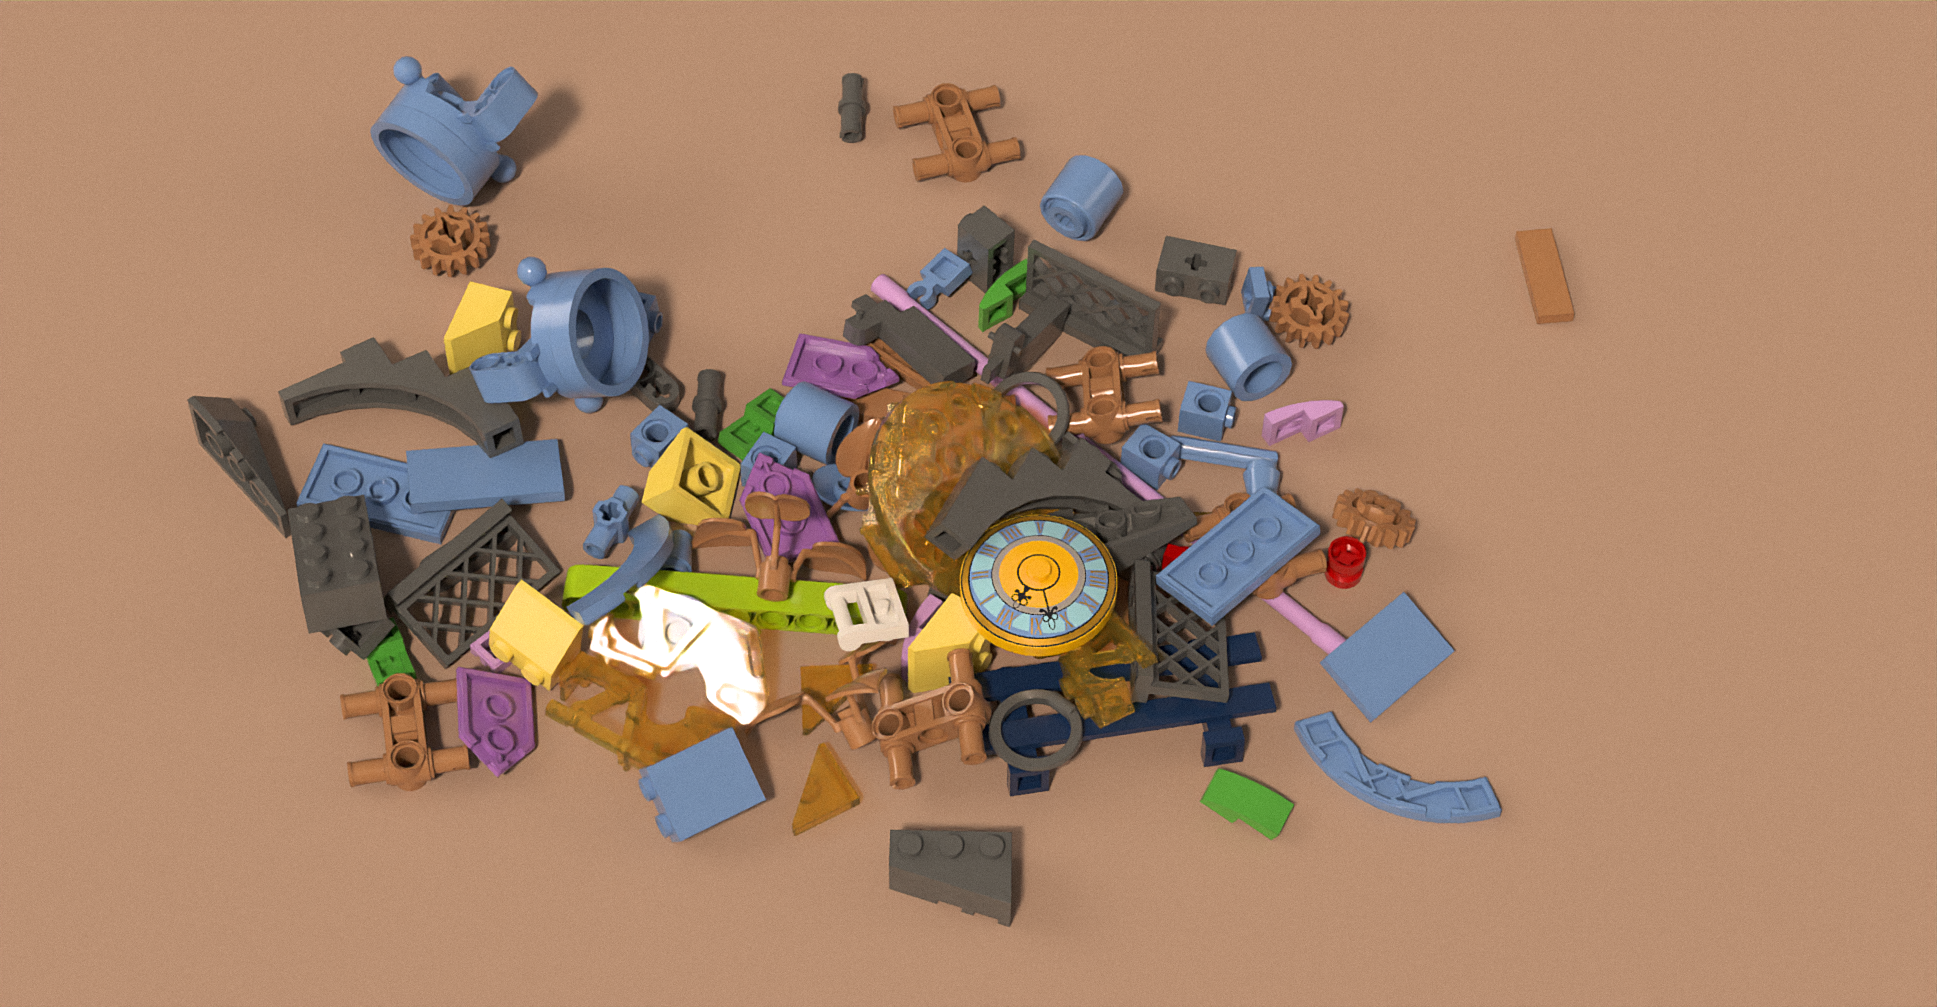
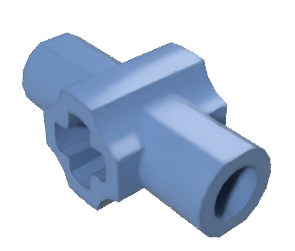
[583,485,639,559]

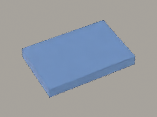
[1320,592,1454,723]

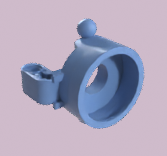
[370,56,538,206]
[469,256,649,414]

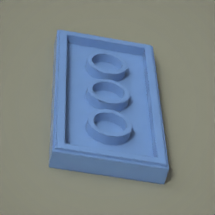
[406,439,565,513]
[296,443,456,545]
[1156,486,1320,626]

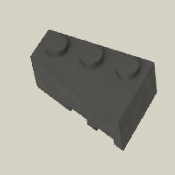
[889,830,1012,927]

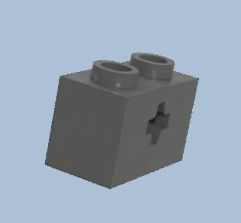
[957,205,1015,294]
[1155,236,1237,305]

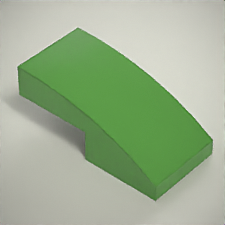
[978,259,1027,332]
[718,388,784,461]
[366,617,417,686]
[1199,768,1294,840]

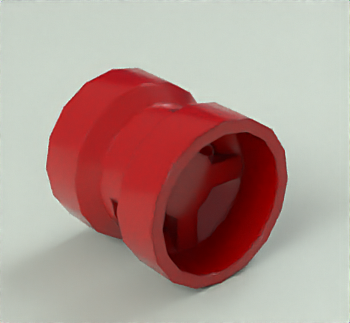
[1325,536,1366,589]

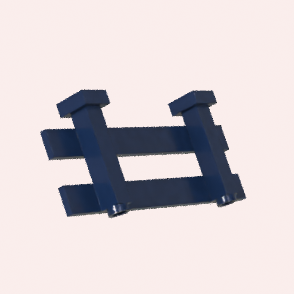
[948,632,1276,797]

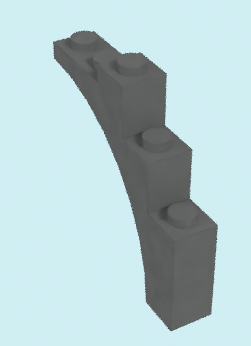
[278,337,524,458]
[924,438,1142,561]

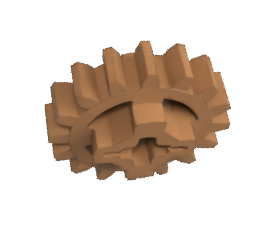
[410,205,491,277]
[1268,274,1349,349]
[1332,488,1416,549]

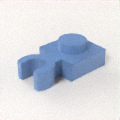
[907,248,973,310]

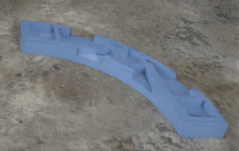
[567,514,674,626]
[1294,712,1502,823]

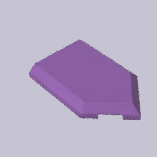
[782,333,899,399]
[739,452,839,563]
[456,666,535,778]

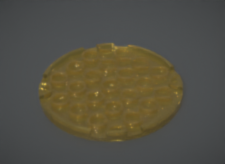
[868,381,1074,597]

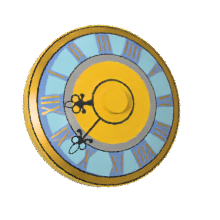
[960,515,1117,656]

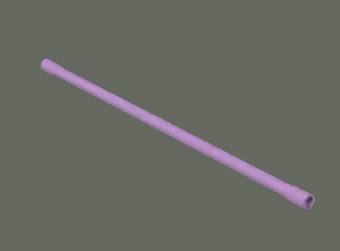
[871,274,1347,655]

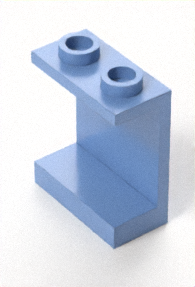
[638,727,766,842]

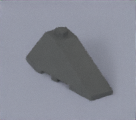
[187,396,291,538]
[1046,497,1197,574]

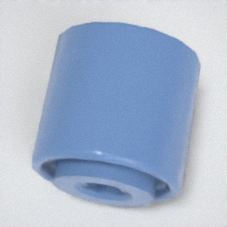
[1040,155,1123,241]
[1205,313,1292,401]
[774,381,859,465]

